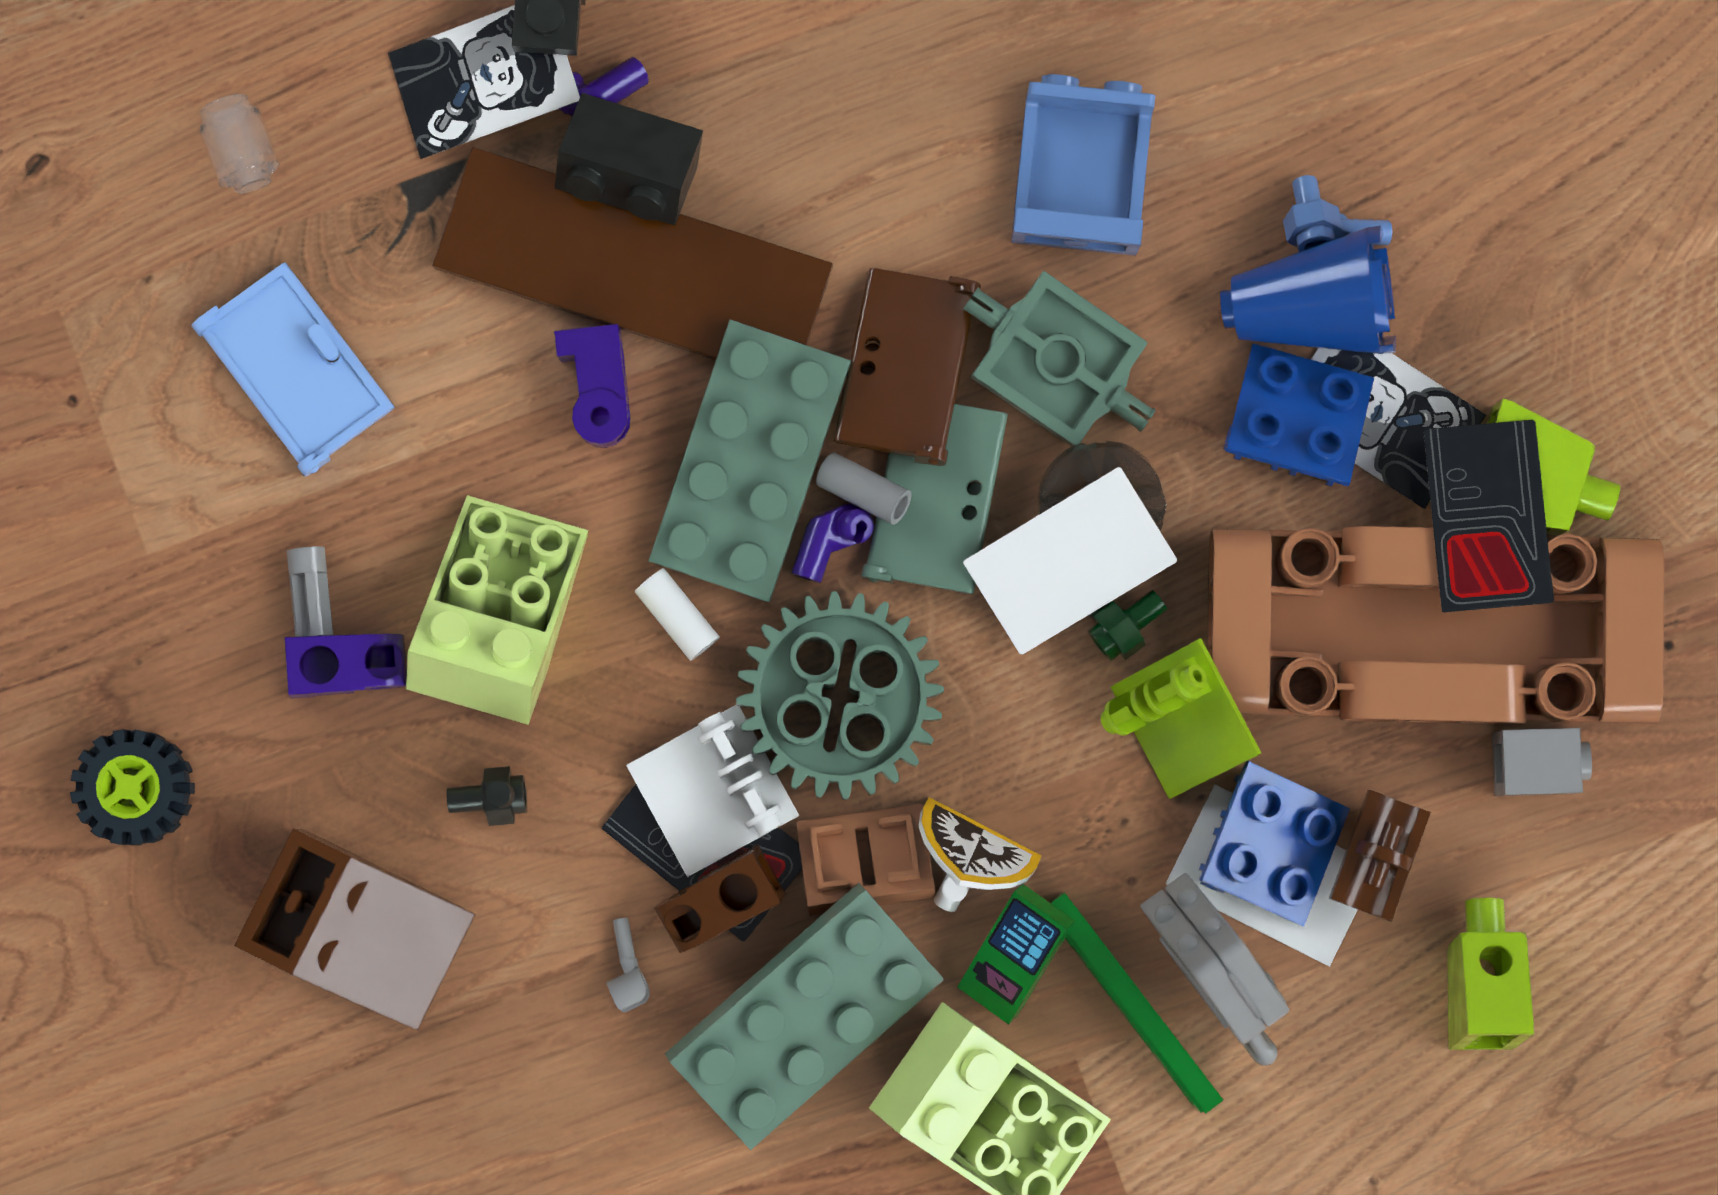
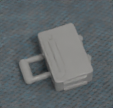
[1140,873,1289,1066]

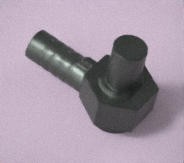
[447,766,527,826]

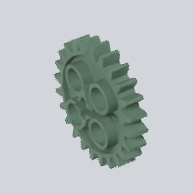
[736,591,944,800]

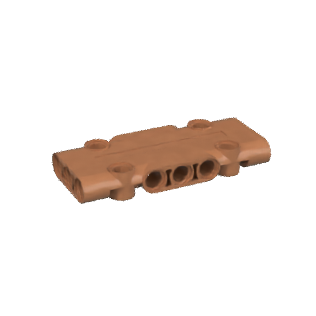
[1207,526,1664,725]

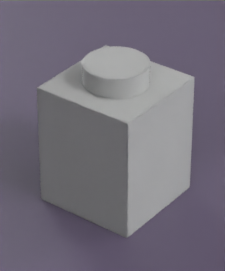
[1492,728,1592,796]

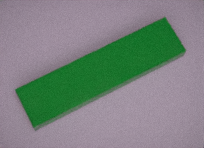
[1049,892,1223,1114]

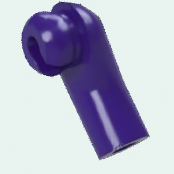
[559,57,649,116]
[791,504,874,583]

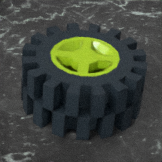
[70,729,195,845]

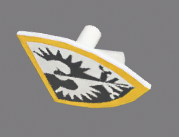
[919,797,1042,912]

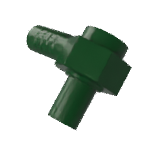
[1088,590,1168,661]

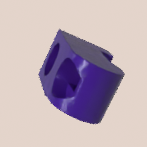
[554,324,631,448]
[285,634,407,699]

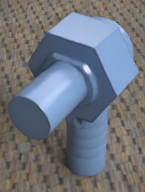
[1283,175,1392,252]

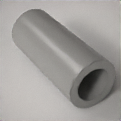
[816,452,912,525]

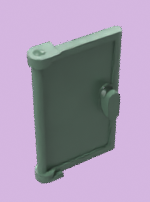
[861,404,1008,594]

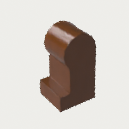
[654,844,786,953]

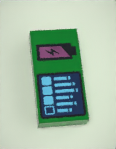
[957,884,1075,1025]

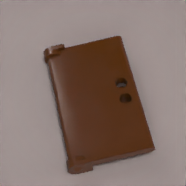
[834,268,981,466]

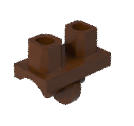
[1329,790,1431,921]

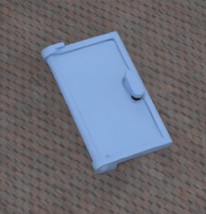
[191,262,395,477]

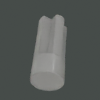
[287,546,333,637]

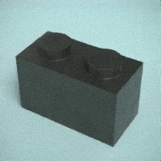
[555,93,703,226]

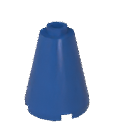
[1220,226,1397,354]

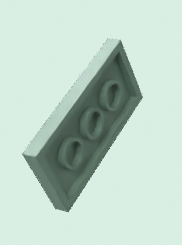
[649,320,852,602]
[665,883,944,1150]

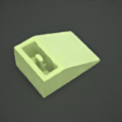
[406,495,588,725]
[869,1002,1111,1195]

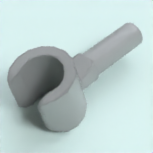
[606,918,650,1013]

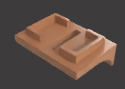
[796,804,935,916]

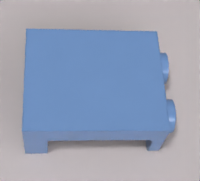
[1011,74,1156,256]

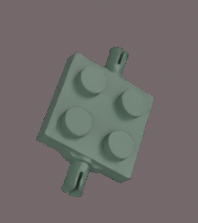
[963,271,1156,449]

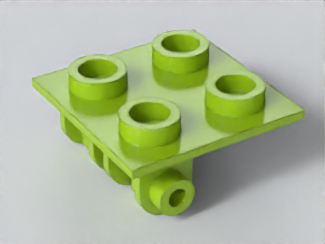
[1101,638,1261,799]

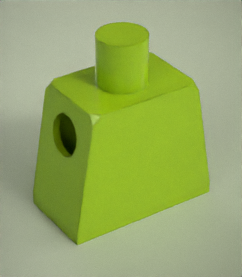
[1487,398,1620,536]
[1447,898,1534,1050]

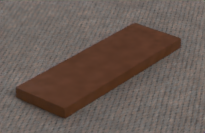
[432,147,833,360]

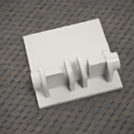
[626,705,799,877]

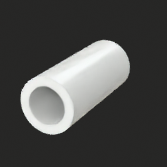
[634,568,720,661]

